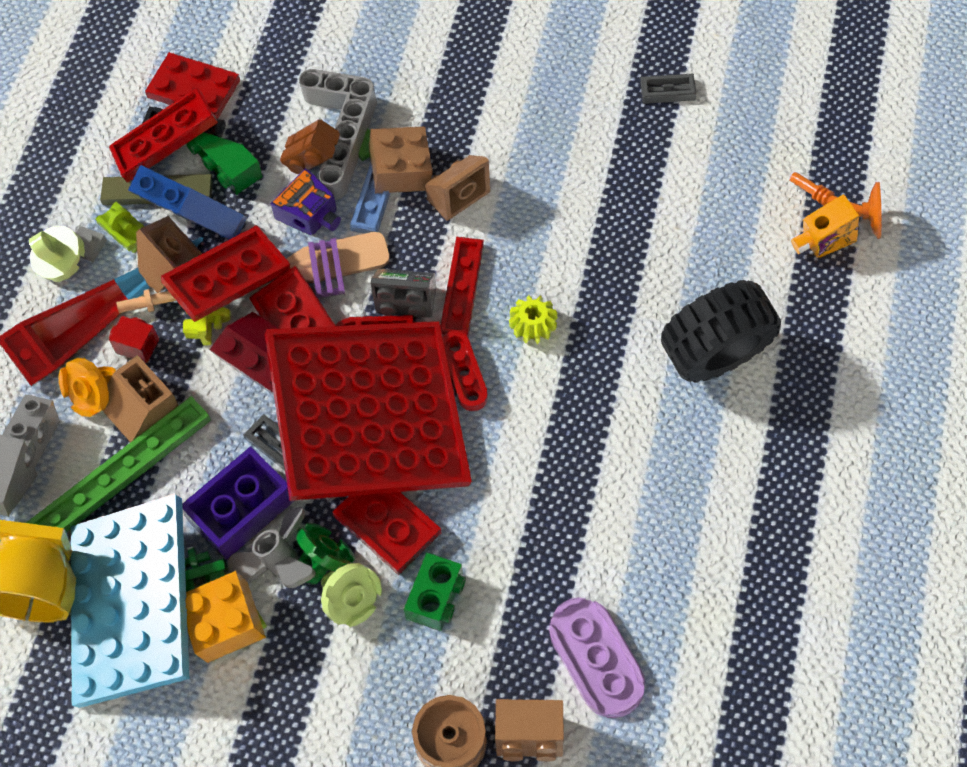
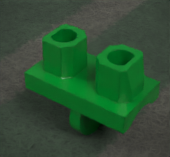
[185,546,228,592]

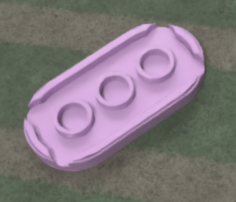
[549,597,645,718]

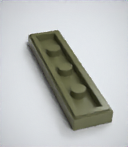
[100,174,213,205]

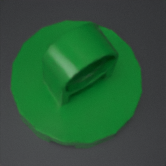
[296,523,355,585]

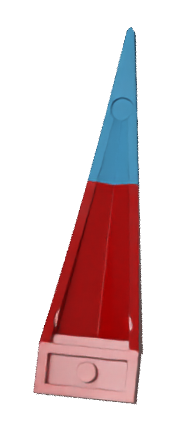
[0,237,203,387]

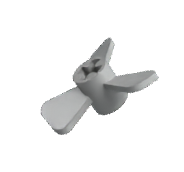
[228,507,316,588]

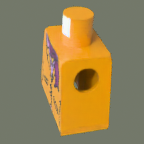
[791,194,859,258]

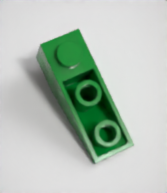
[186,132,263,195]

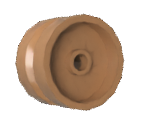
[412,695,487,767]

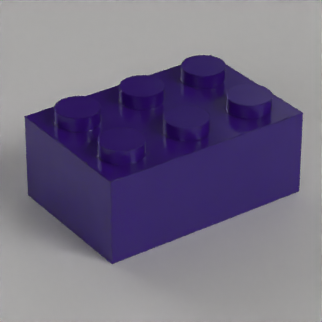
[182,446,294,560]

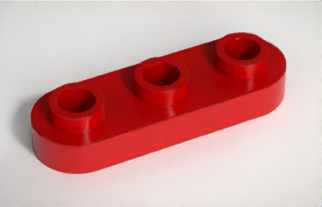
[443,331,488,411]

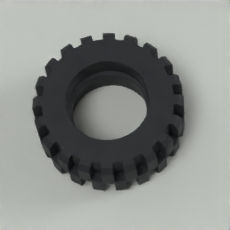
[661,280,781,383]

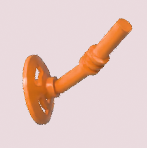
[790,172,882,239]

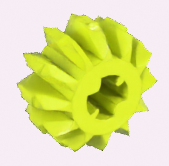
[509,294,558,345]

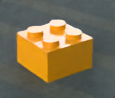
[185,571,266,663]

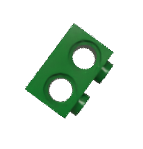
[404,552,466,631]

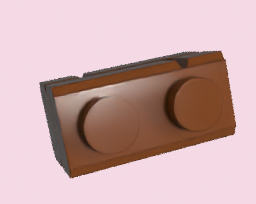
[280,119,340,175]

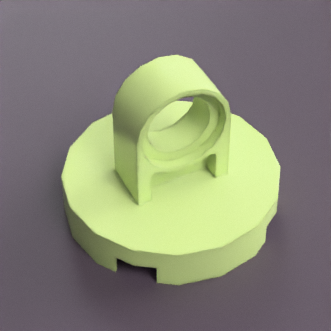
[29,226,85,282]
[321,563,382,627]

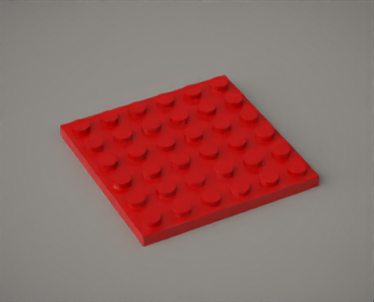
[265,321,472,501]

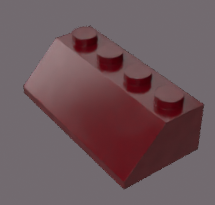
[209,312,279,395]

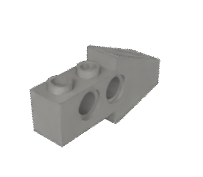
[0,394,60,517]

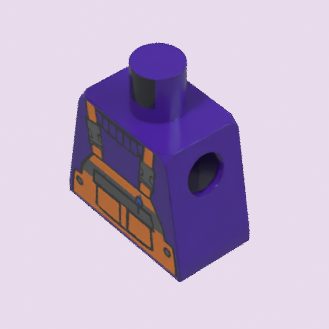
[270,168,341,235]

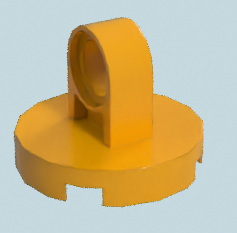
[59,358,116,417]

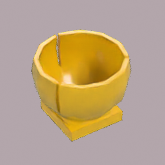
[0,520,76,623]

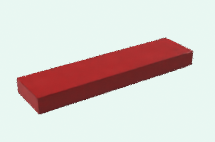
[440,237,484,337]

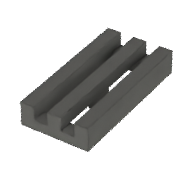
[640,73,697,104]
[243,414,285,470]

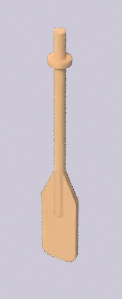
[117,232,389,313]

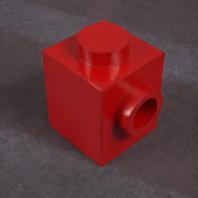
[109,316,159,363]

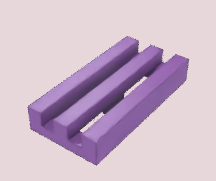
[308,238,345,298]

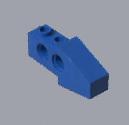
[128,165,247,240]

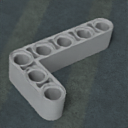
[299,69,377,200]

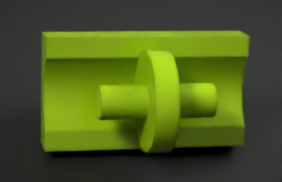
[95,202,145,253]

